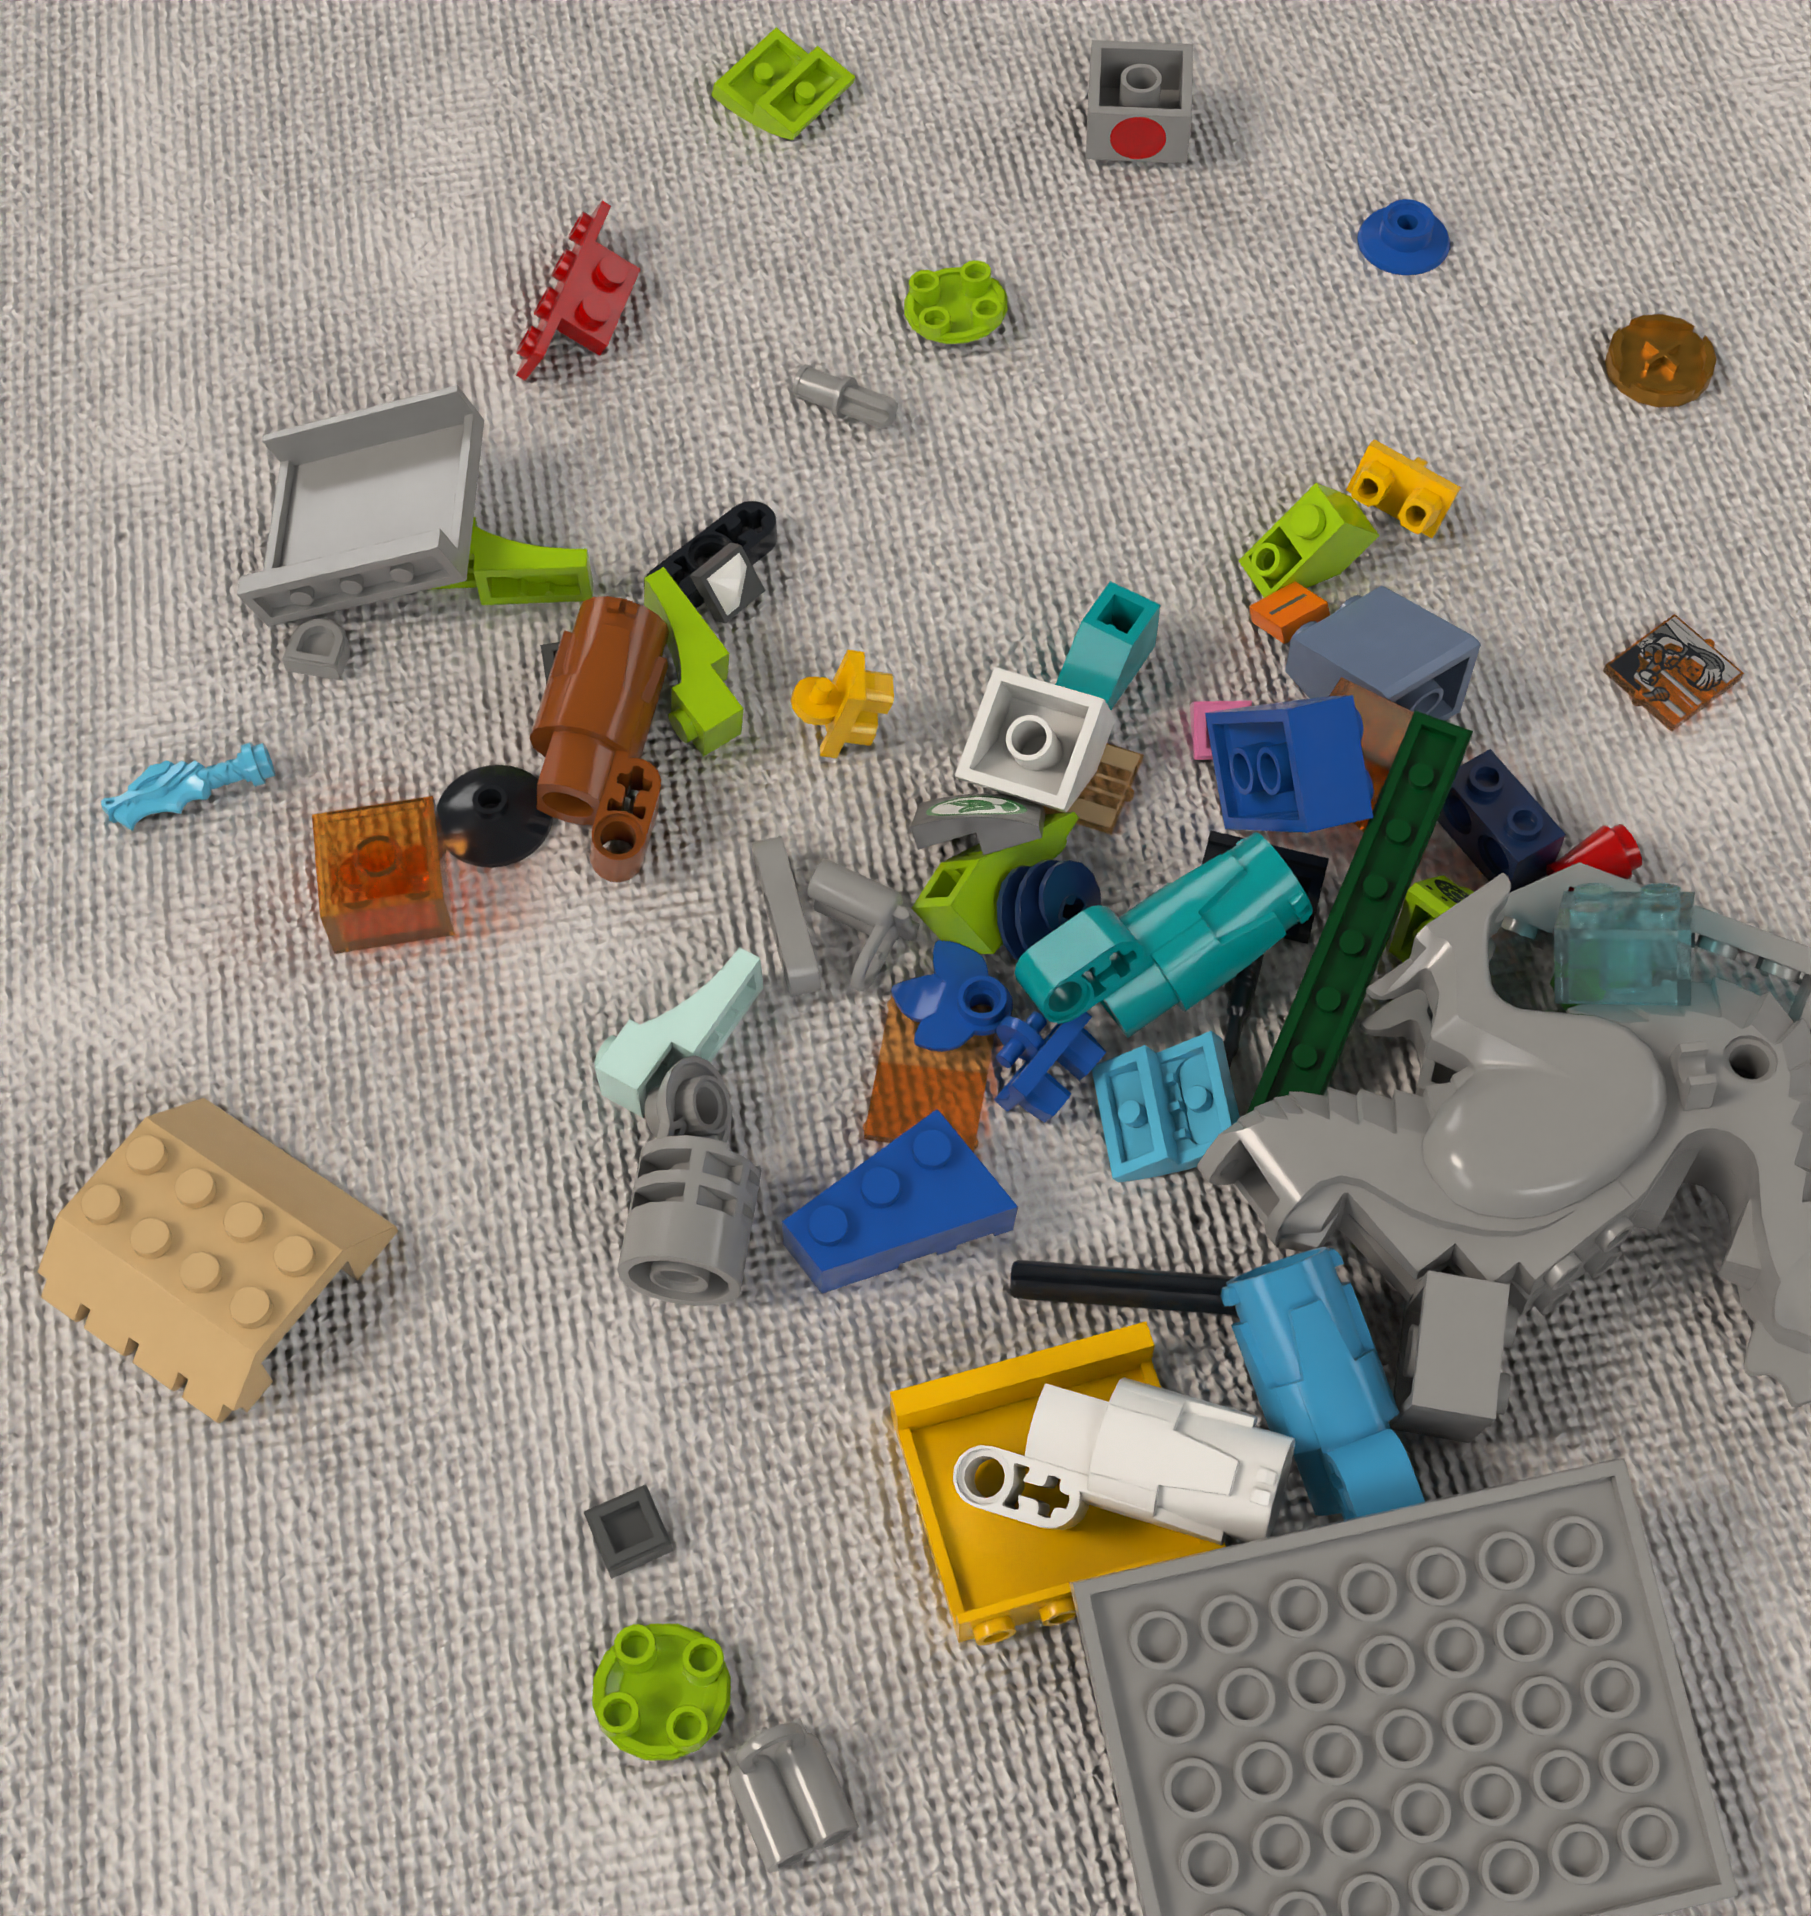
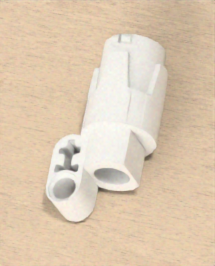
[953,1377,1295,1545]

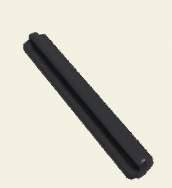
[1010,1260,1238,1315]

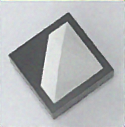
[690,543,766,624]

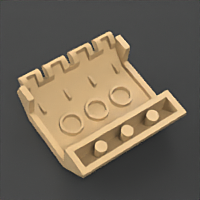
[38,1098,398,1423]

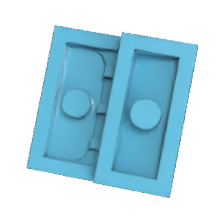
[1092,1031,1240,1182]

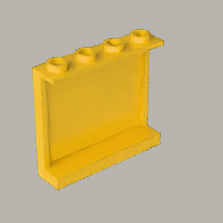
[890,1321,1226,1645]

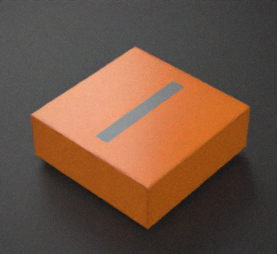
[1249,582,1330,644]

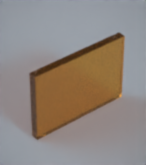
[863,994,995,1153]

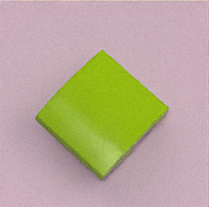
[711,27,855,140]

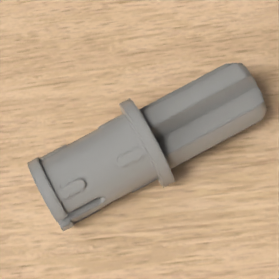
[792,364,898,429]

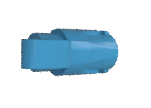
[1221,1247,1425,1520]

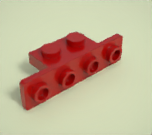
[516,200,641,381]

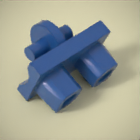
[994,1011,1106,1123]

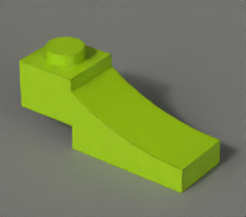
[432,517,593,605]
[644,567,744,757]

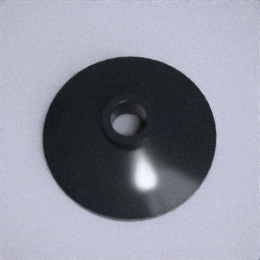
[435,765,553,868]

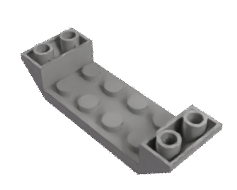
[1501,862,1811,1033]

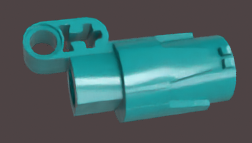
[1015,832,1313,1038]

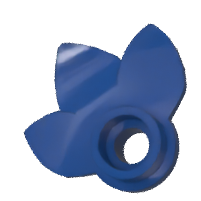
[891,940,1013,1052]

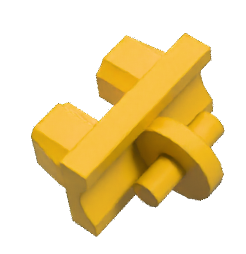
[1346,439,1461,538]
[790,649,894,758]

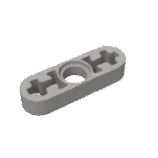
[751,836,821,997]

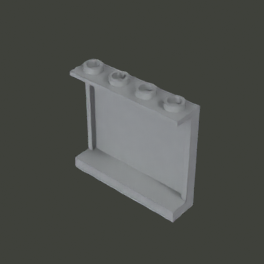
[237,385,484,626]

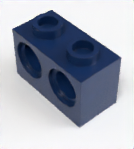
[1437,749,1566,892]

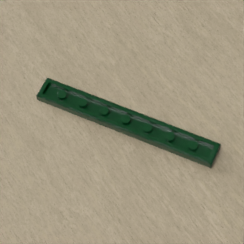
[1246,710,1473,1114]

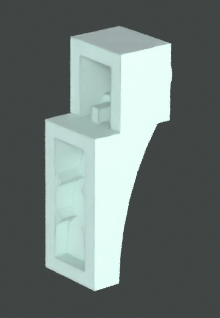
[594,947,764,1118]

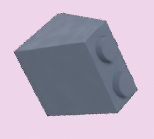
[1285,585,1481,766]

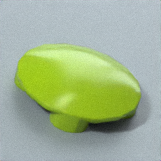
[904,260,1008,344]
[592,1624,731,1761]

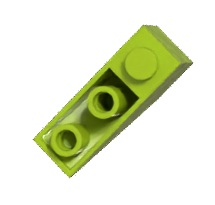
[911,812,1079,954]

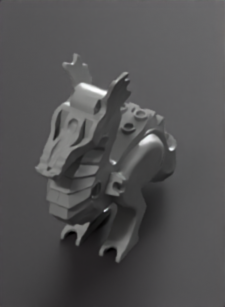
[1197,873,1811,1408]

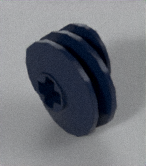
[997,859,1102,961]

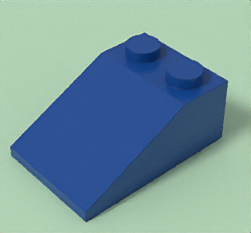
[1205,695,1374,833]

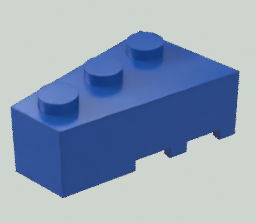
[782,1109,1018,1294]

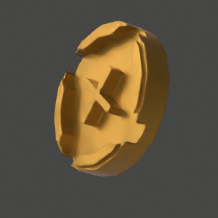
[1605,314,1717,408]

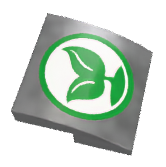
[910,794,1046,855]

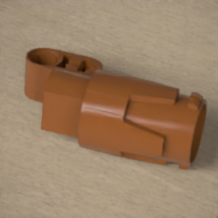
[530,596,669,883]

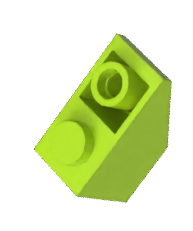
[1238,483,1380,598]

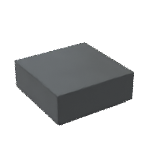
[584,1484,674,1579]

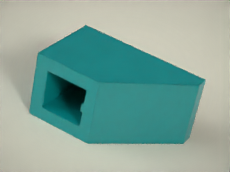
[1055,581,1161,710]

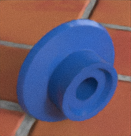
[1357,199,1450,275]

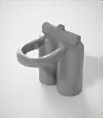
[807,859,920,992]
[726,1717,859,1873]

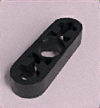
[646,501,777,609]

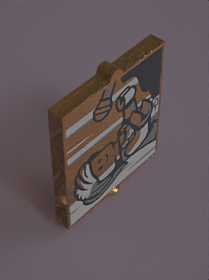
[1603,614,1744,732]

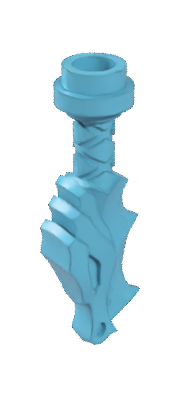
[101,742,275,831]

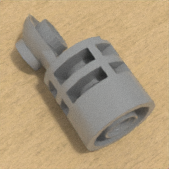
[617,1055,761,1306]

